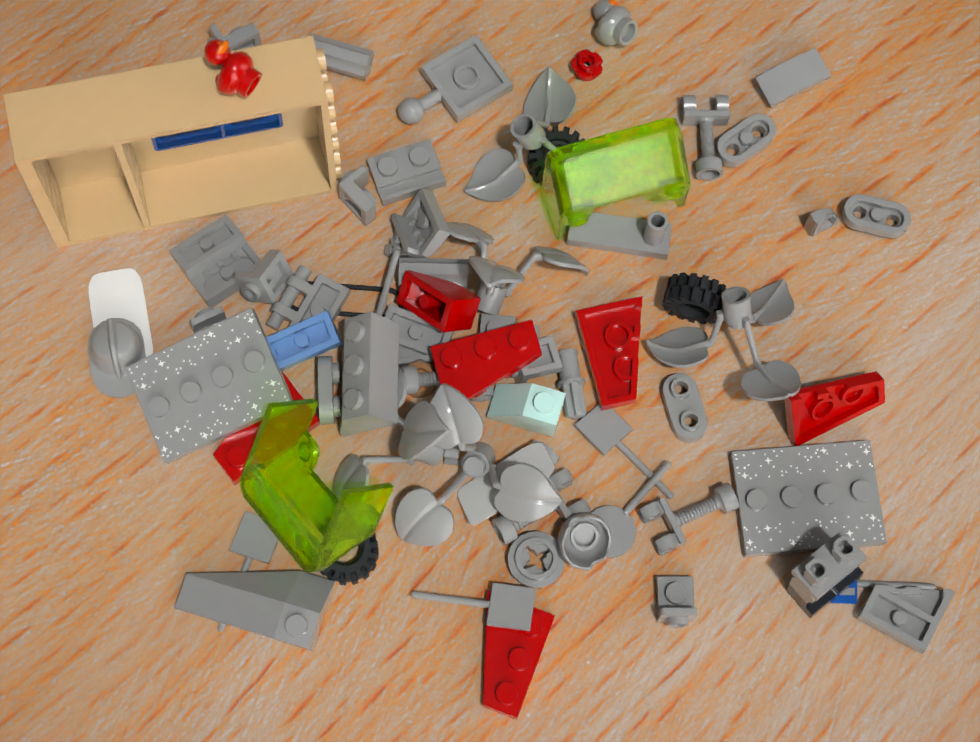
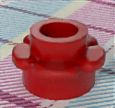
[571,50,603,81]

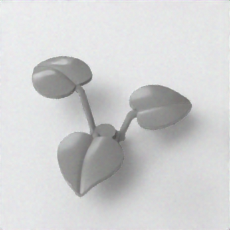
[464,67,617,202]
[446,222,589,315]
[646,279,801,401]
[332,366,450,517]
[395,383,562,546]

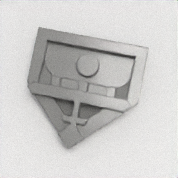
[384,188,451,258]

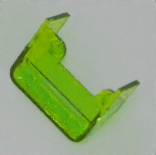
[541,118,691,241]
[240,398,394,573]

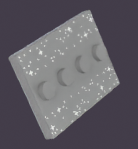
[125,308,295,464]
[729,440,887,558]

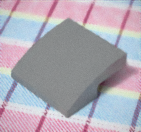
[169,214,261,307]

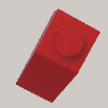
[396,270,481,332]

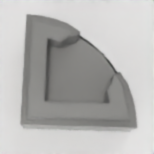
[804,208,839,237]

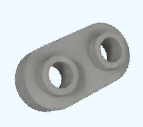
[715,114,776,167]
[842,194,911,239]
[318,356,341,425]
[661,373,708,443]

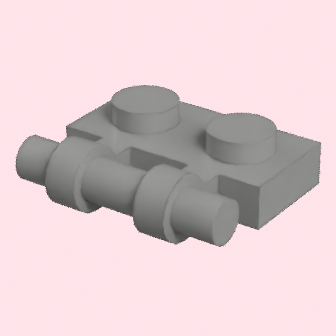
[266,265,351,331]

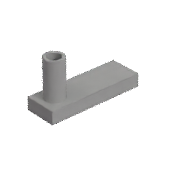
[566,209,672,260]

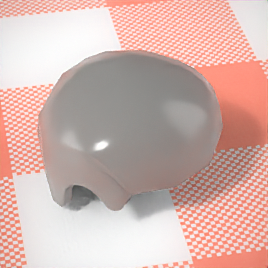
[557,513,612,571]

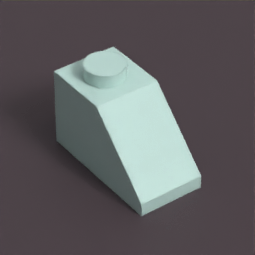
[487,383,566,437]

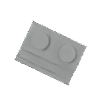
[367,139,446,206]

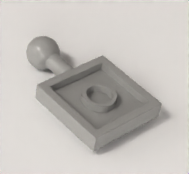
[398,35,513,124]

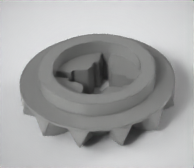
[508,531,565,589]

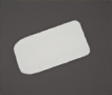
[88,268,153,357]
[457,443,555,525]

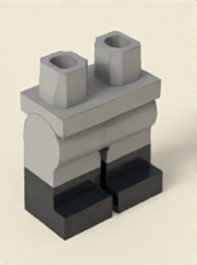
[787,530,867,619]

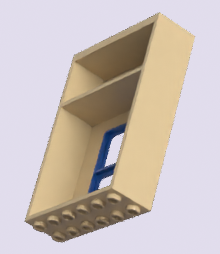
[3,35,342,248]

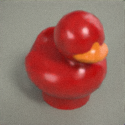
[204,39,262,98]

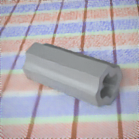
[309,33,374,81]
[398,257,468,289]

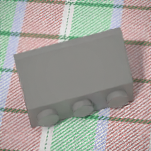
[340,312,399,437]

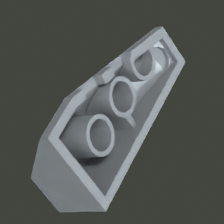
[175,571,336,652]

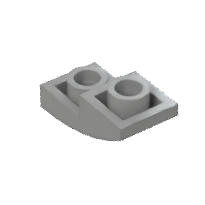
[755,48,831,108]

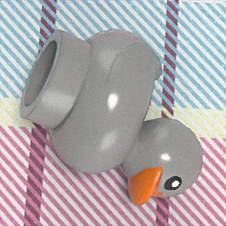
[593,0,638,46]

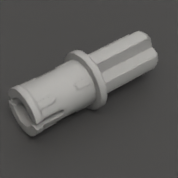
[558,349,587,419]

